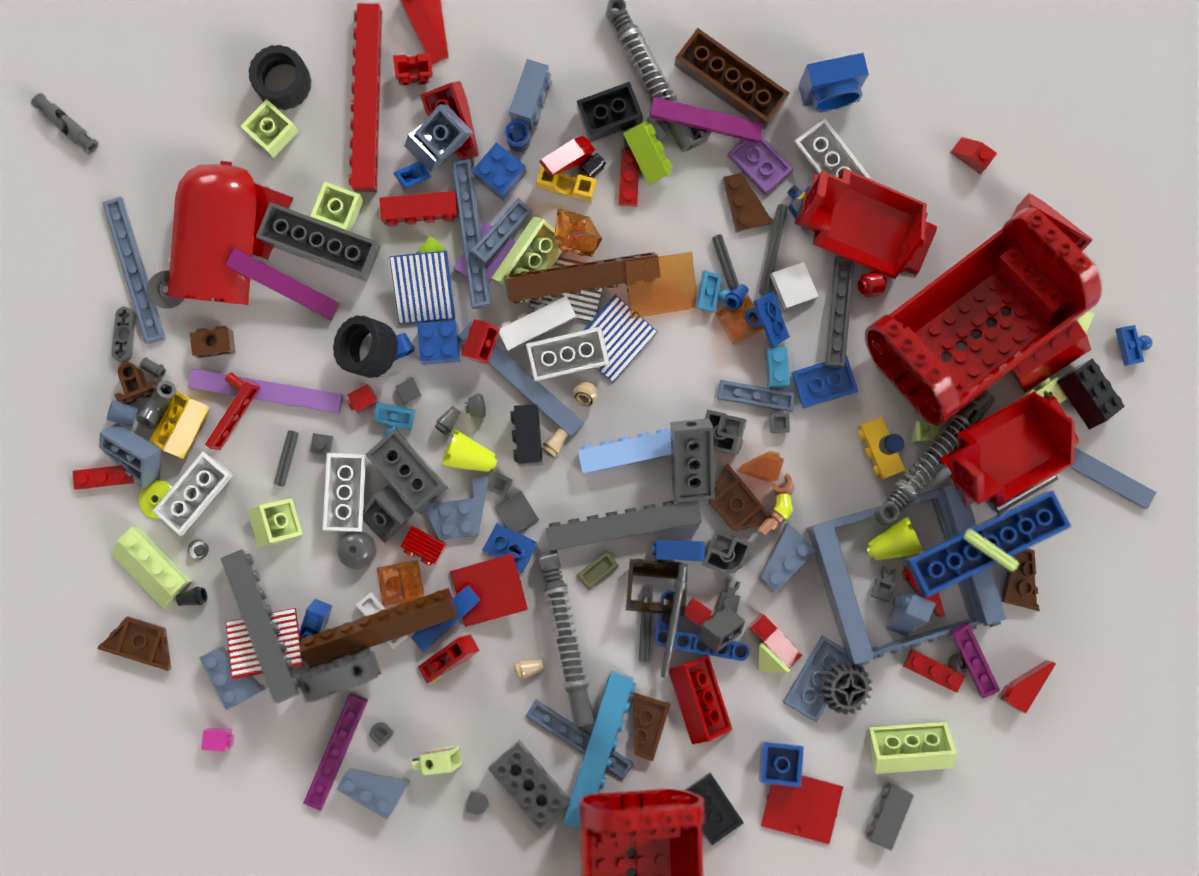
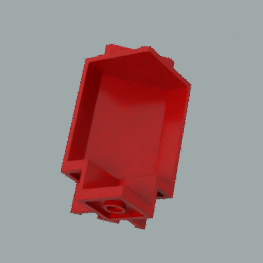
[794,168,937,279]
[939,392,1079,508]

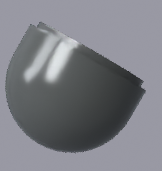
[188,539,209,559]
[948,654,967,673]

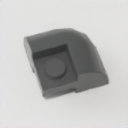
[705,409,747,456]
[702,530,752,574]

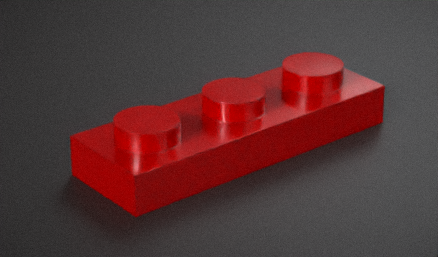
[618,149,639,207]
[73,465,134,490]
[903,649,965,693]

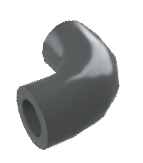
[136,381,176,429]

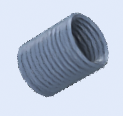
[106,401,138,427]

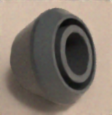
[646,117,666,140]
[465,393,486,419]

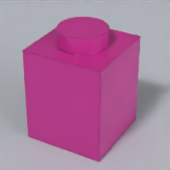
[201,727,234,752]

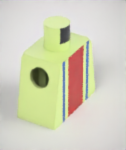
[412,746,462,775]

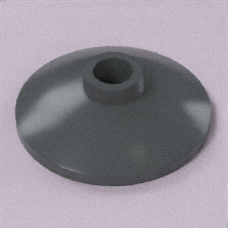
[147,270,184,309]

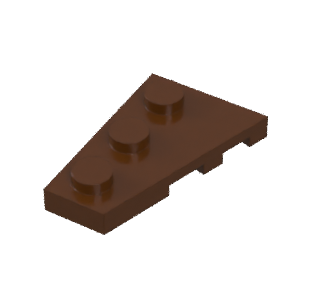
[1001,548,1040,611]
[633,692,671,761]

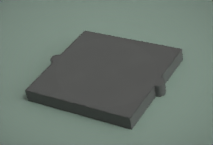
[494,491,539,533]

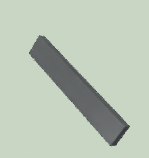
[825,256,854,369]

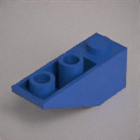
[299,599,333,662]

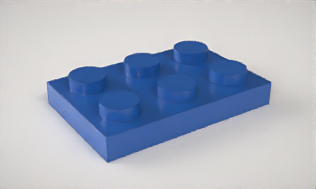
[791,355,858,409]

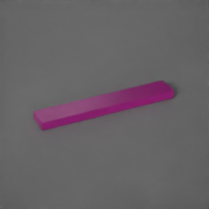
[649,97,763,143]
[225,248,339,320]
[303,693,368,811]

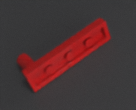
[205,372,261,450]

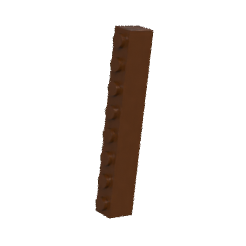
[505,252,660,304]
[300,588,458,668]

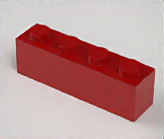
[379,191,459,227]

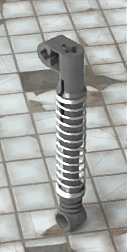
[606,0,712,152]
[874,390,995,525]
[538,550,595,727]

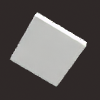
[770,262,819,310]

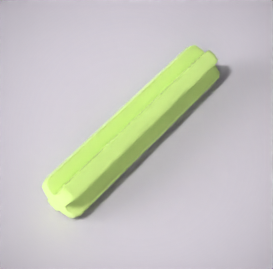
[963,530,1019,571]

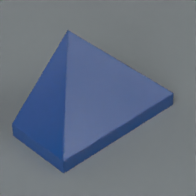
[393,162,431,189]

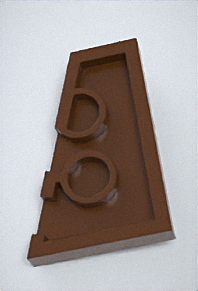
[722,173,773,233]

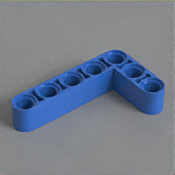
[654,590,750,661]

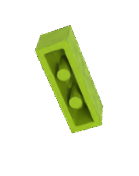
[623,121,673,185]

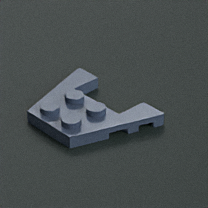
[417,476,490,540]

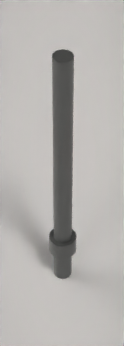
[661,564,688,678]

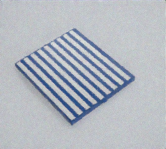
[389,250,456,324]
[584,294,658,383]

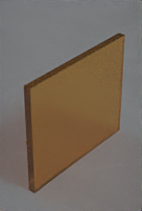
[625,252,697,319]

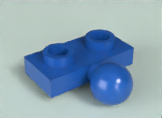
[1115,325,1153,366]

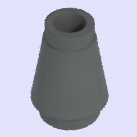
[434,406,461,435]

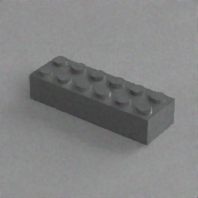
[256,202,380,282]

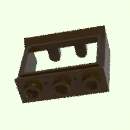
[625,558,688,616]

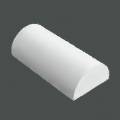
[794,118,871,179]
[526,327,609,382]
[152,452,233,536]
[322,453,366,532]

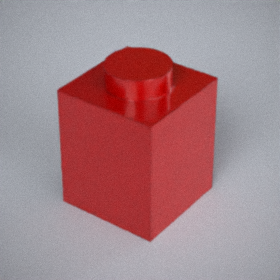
[347,384,378,413]
[684,597,713,627]

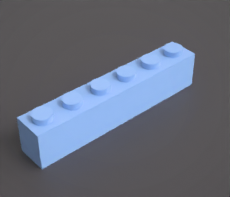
[578,428,693,474]

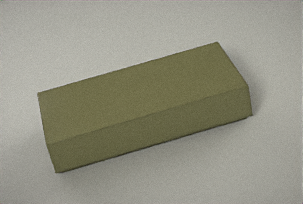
[577,551,619,589]

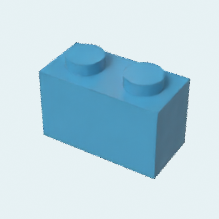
[765,347,790,389]

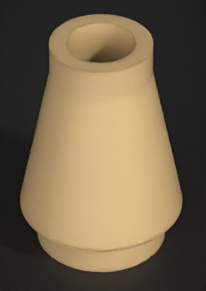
[541,428,568,458]
[514,659,544,680]

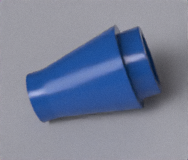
[725,284,749,310]

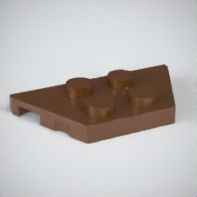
[709,463,771,531]
[97,616,171,671]

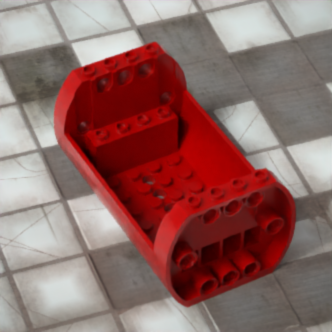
[865,207,1102,426]
[579,788,705,876]

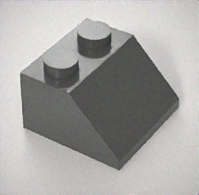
[363,485,415,543]

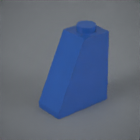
[652,540,705,561]

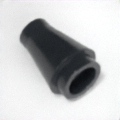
[176,586,208,606]

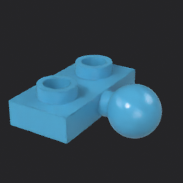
[695,270,731,313]
[374,402,416,436]

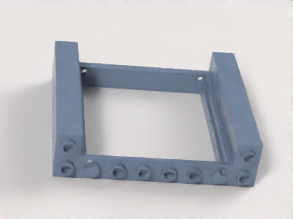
[807,484,1006,666]

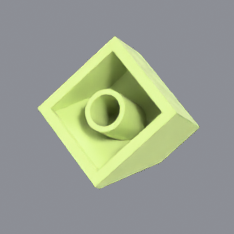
[248,498,303,548]

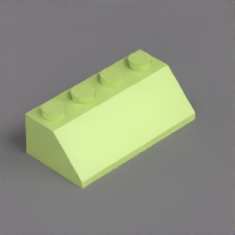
[491,217,570,303]
[111,527,192,609]
[869,722,956,774]

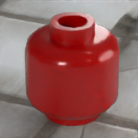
[857,271,887,298]

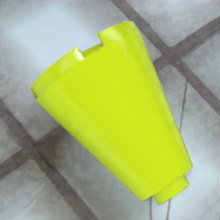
[442,430,497,472]
[866,516,923,561]

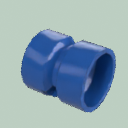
[505,120,531,152]

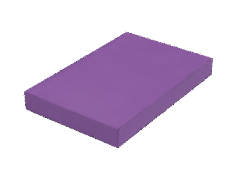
[727,136,793,196]
[453,222,516,285]

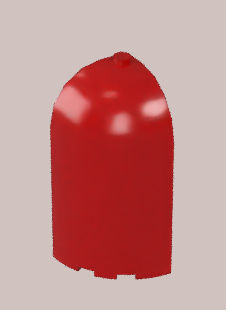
[167,161,257,305]

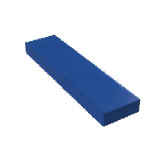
[411,586,481,652]

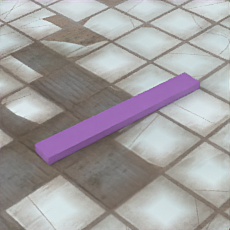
[188,369,343,413]

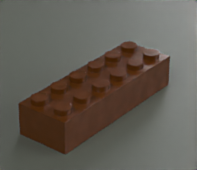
[674,28,790,129]

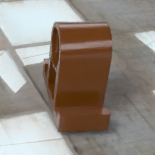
[114,362,157,405]

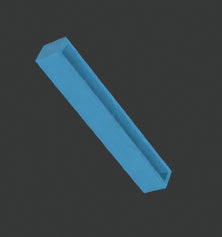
[563,670,636,830]

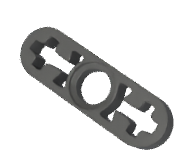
[112,307,136,363]

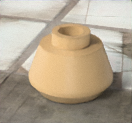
[572,382,597,407]

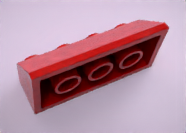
[1011,321,1092,393]
[669,655,733,744]

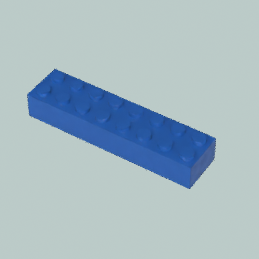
[904,491,1072,597]

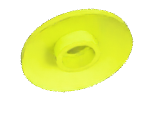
[138,480,173,519]

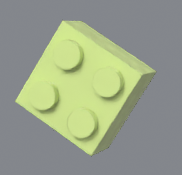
[240,99,299,158]
[310,181,364,232]

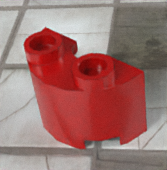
[393,53,433,86]

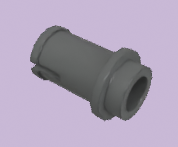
[139,357,166,378]

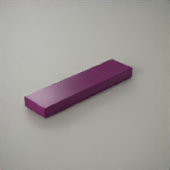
[950,622,1000,699]

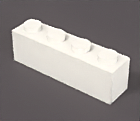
[499,296,577,352]

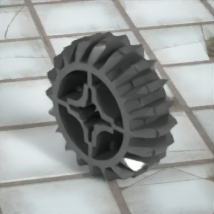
[819,661,873,715]

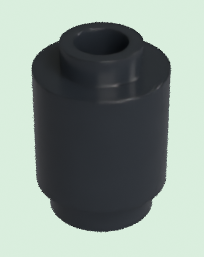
[578,153,606,178]

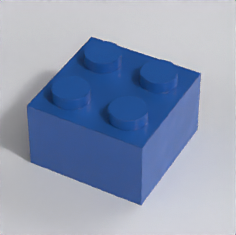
[472,142,527,200]
[417,321,460,365]
[758,741,804,787]

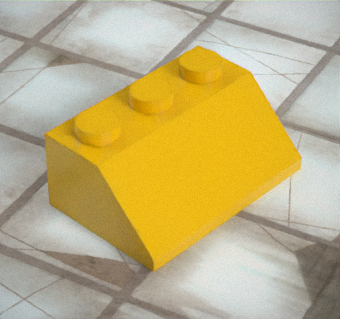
[149,391,210,459]

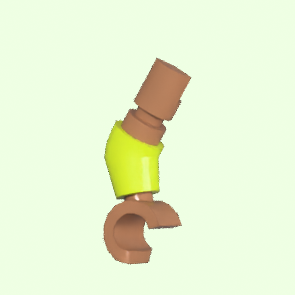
[757,473,794,535]

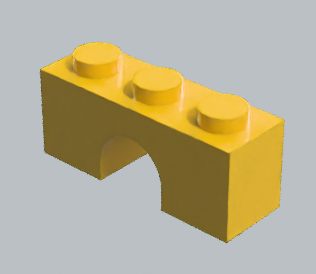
[536,165,597,203]
[857,417,905,480]

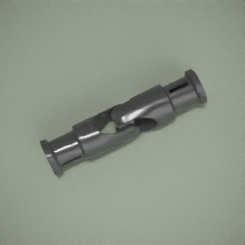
[31,93,99,154]

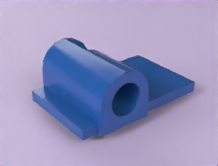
[745,291,790,348]
[482,523,537,573]

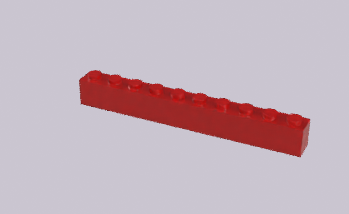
[348,3,382,192]

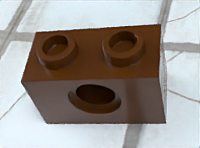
[190,326,236,358]

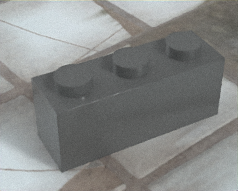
[865,783,914,851]

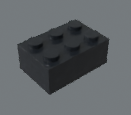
[576,82,643,142]
[1057,358,1125,430]
[510,404,543,467]

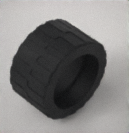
[248,45,312,110]
[333,315,398,378]

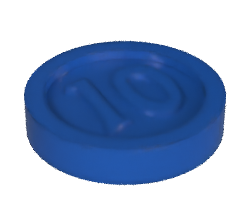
[884,434,904,453]

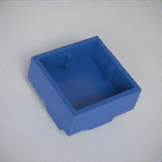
[798,52,869,113]

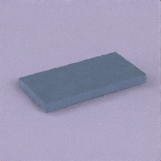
[782,635,848,723]

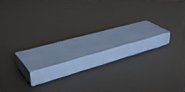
[469,198,533,265]
[717,380,796,412]

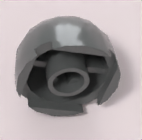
[337,532,377,569]

